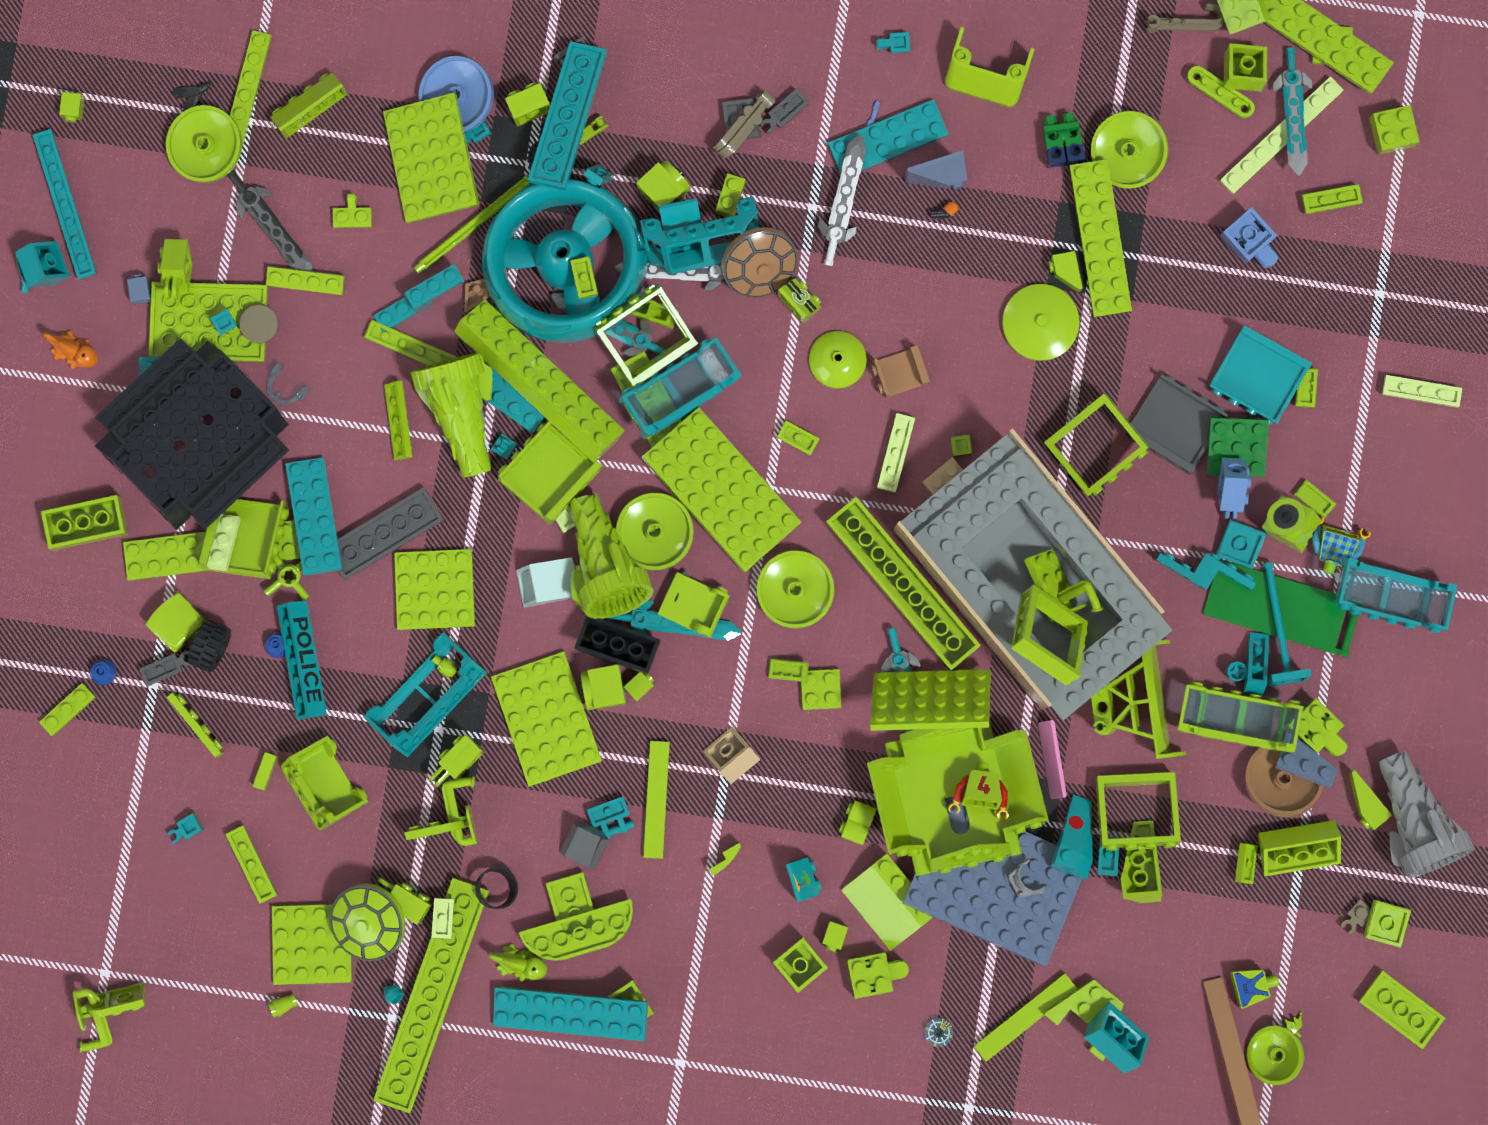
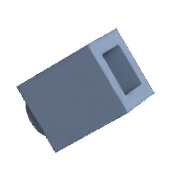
[127,274,151,305]

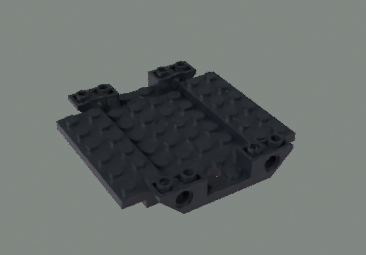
[94,338,289,531]

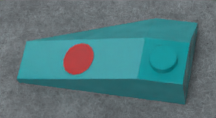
[1050,794,1093,880]

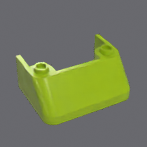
[945,27,1034,107]

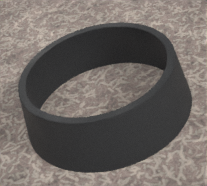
[475,866,518,909]

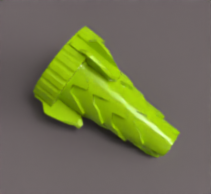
[410,353,493,478]
[570,493,654,619]

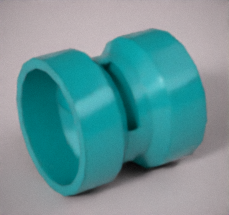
[1225,662,1247,682]

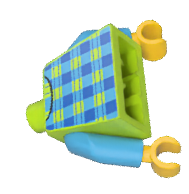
[1311,516,1371,574]

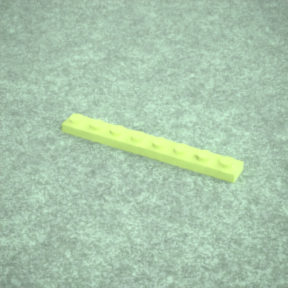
[1219,76,1343,195]

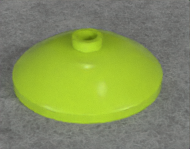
[809,331,867,389]
[1247,1026,1304,1085]

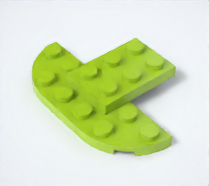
[519,872,633,961]

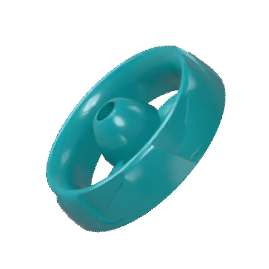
[482,179,648,343]

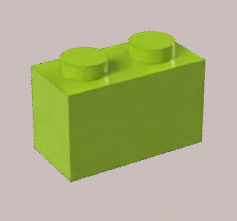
[716,173,746,217]

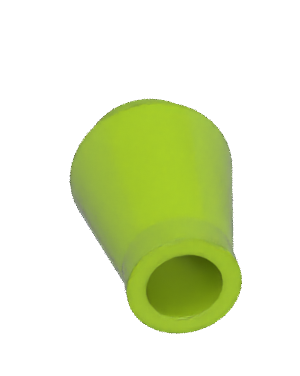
[267,994,298,1018]

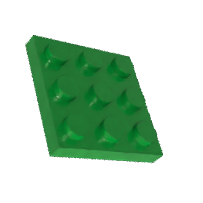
[1206,417,1269,477]

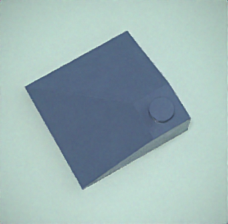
[905,150,967,190]

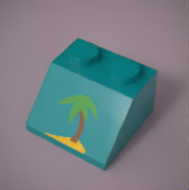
[786,857,822,902]

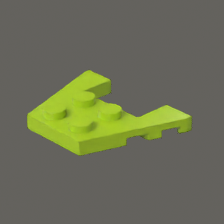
[1043,979,1124,1061]

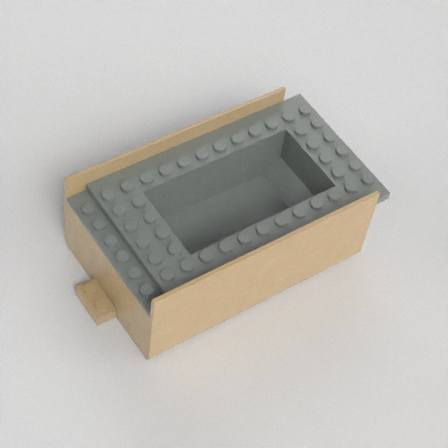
[893,429,1172,721]

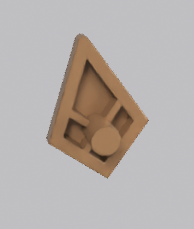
[464,279,490,313]

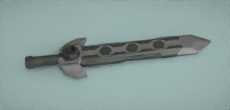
[227,170,312,271]

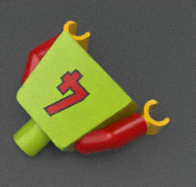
[948,762,1009,820]

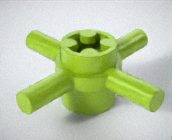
[263,555,309,601]

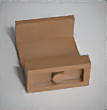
[871,345,930,398]

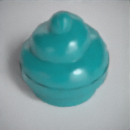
[384,985,404,1005]

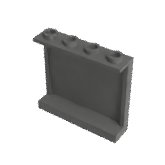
[1124,374,1228,475]

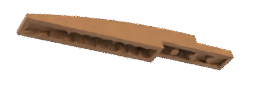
[1203,977,1262,1125]

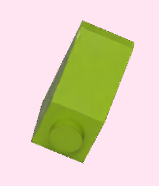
[1048,251,1083,292]

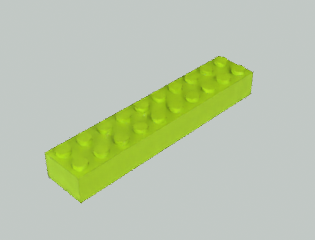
[454,299,625,463]
[826,497,981,671]

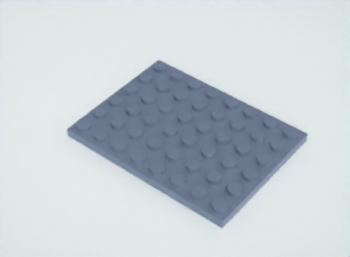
[902,798,1082,967]

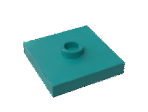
[1216,519,1267,569]

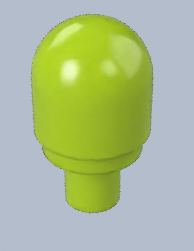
[432,655,457,677]

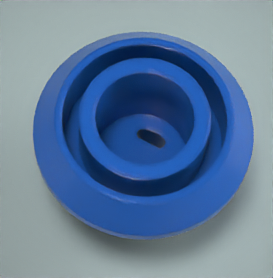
[264,632,285,658]
[90,659,116,685]

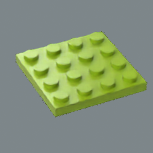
[394,549,475,630]
[272,904,352,985]

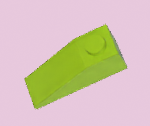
[1348,770,1392,830]

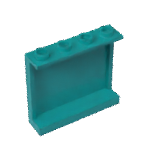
[1209,325,1312,425]

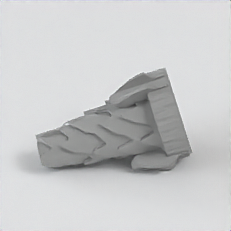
[1379,750,1475,878]

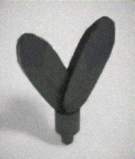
[171,82,212,112]

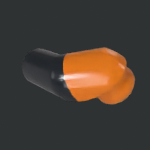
[931,202,959,219]

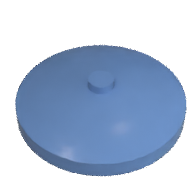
[419,56,494,132]

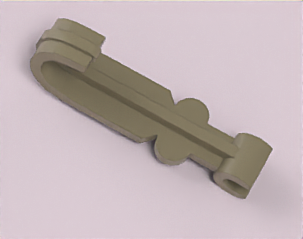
[1146,4,1225,33]
[712,90,776,158]

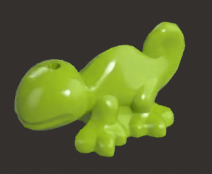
[488,943,548,982]

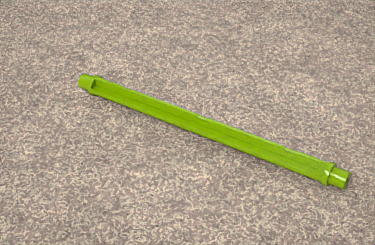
[414,175,533,274]

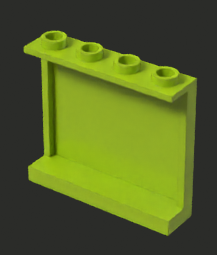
[498,422,602,525]
[199,499,289,579]

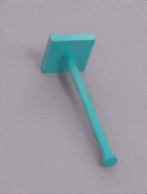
[1262,563,1311,687]

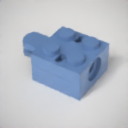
[1220,207,1278,268]
[1217,457,1251,519]

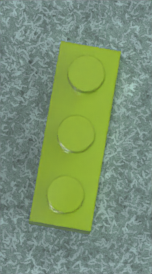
[1301,184,1363,215]
[39,683,96,737]

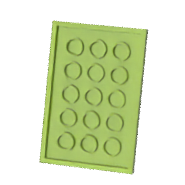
[383,93,479,224]
[149,282,268,362]
[491,652,602,787]
[870,669,991,731]

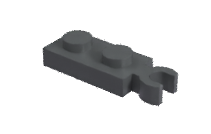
[760,88,809,135]
[139,651,191,687]

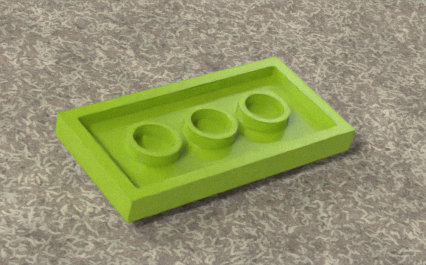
[1358,970,1445,1049]

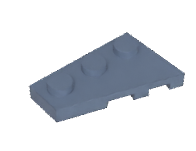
[1275,732,1338,789]

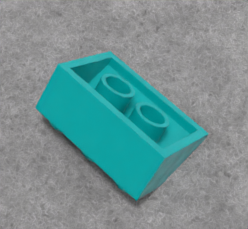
[1084,1001,1150,1074]

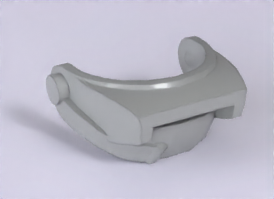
[1007,858,1046,898]

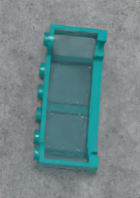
[618,337,742,439]
[1332,557,1458,634]

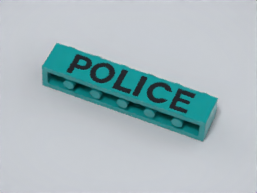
[277,601,327,720]

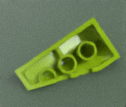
[1121,820,1162,903]

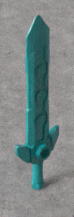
[607,601,742,641]

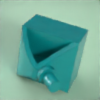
[15,241,70,293]

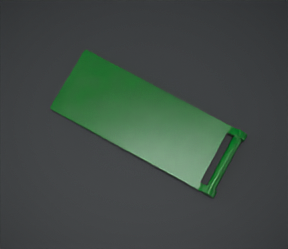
[1203,560,1364,658]

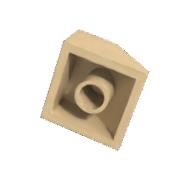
[703,727,760,785]

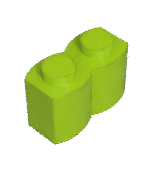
[839,801,876,845]

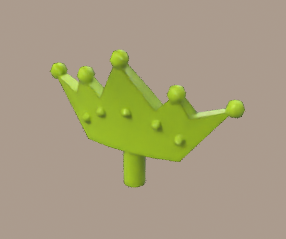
[1284,1012,1302,1038]

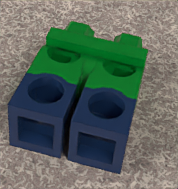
[1043,113,1085,168]

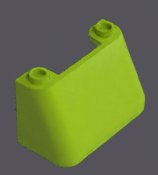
[281,736,368,831]

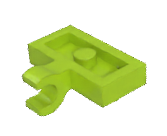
[333,194,372,228]

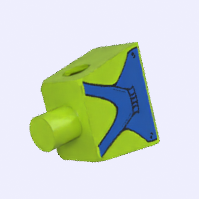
[1230,969,1279,1009]

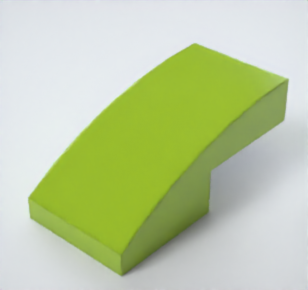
[709,843,741,876]

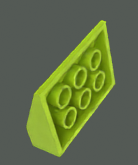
[841,853,933,951]

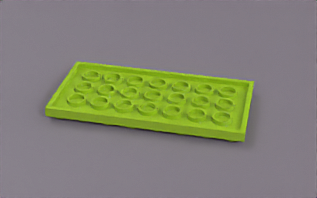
[641,407,801,573]

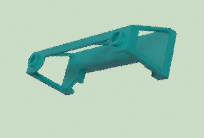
[363,632,487,758]

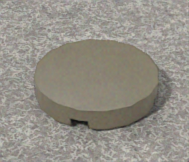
[239,305,278,343]

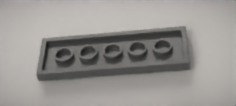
[337,487,444,581]

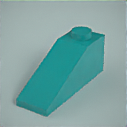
[1244,632,1269,696]

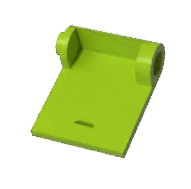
[658,572,730,638]

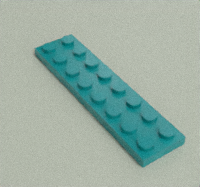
[528,41,607,191]
[493,986,648,1041]

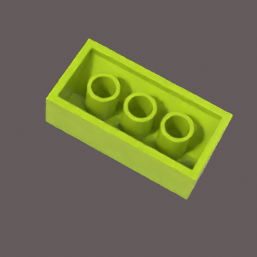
[270,72,348,139]
[1258,820,1341,876]

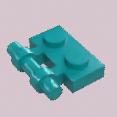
[587,796,634,839]

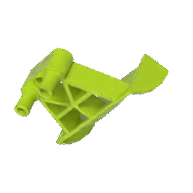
[1091,640,1186,759]

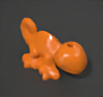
[43,330,98,369]

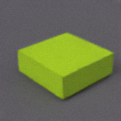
[950,434,973,457]

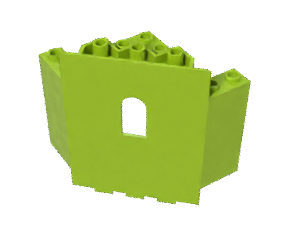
[867,722,1049,876]

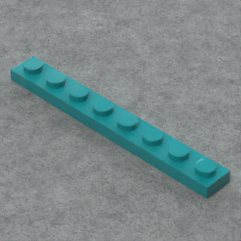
[33,129,97,280]

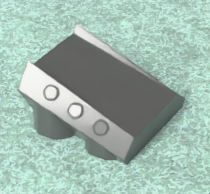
[560,822,608,870]

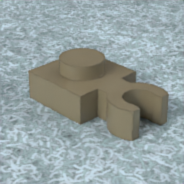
[1340,899,1371,934]

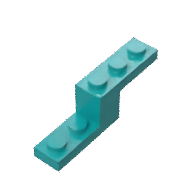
[373,264,465,332]
[1156,552,1256,591]

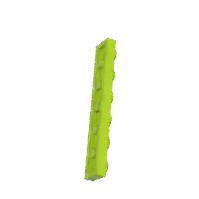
[230,30,272,146]

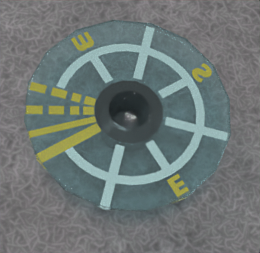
[924,1018,954,1047]

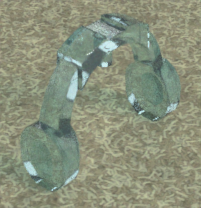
[267,363,310,405]

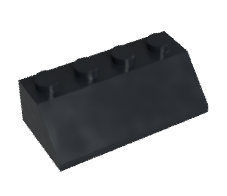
[574,616,661,675]

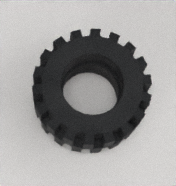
[188,619,231,673]

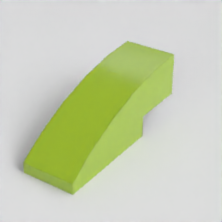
[628,300,679,329]

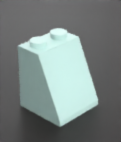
[516,557,576,608]

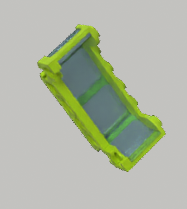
[1178,682,1304,753]

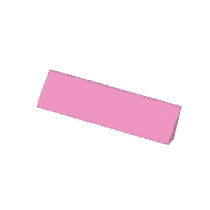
[1038,720,1067,799]

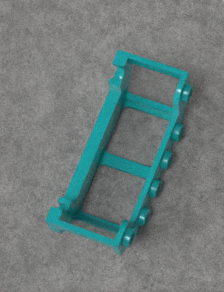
[640,196,759,275]

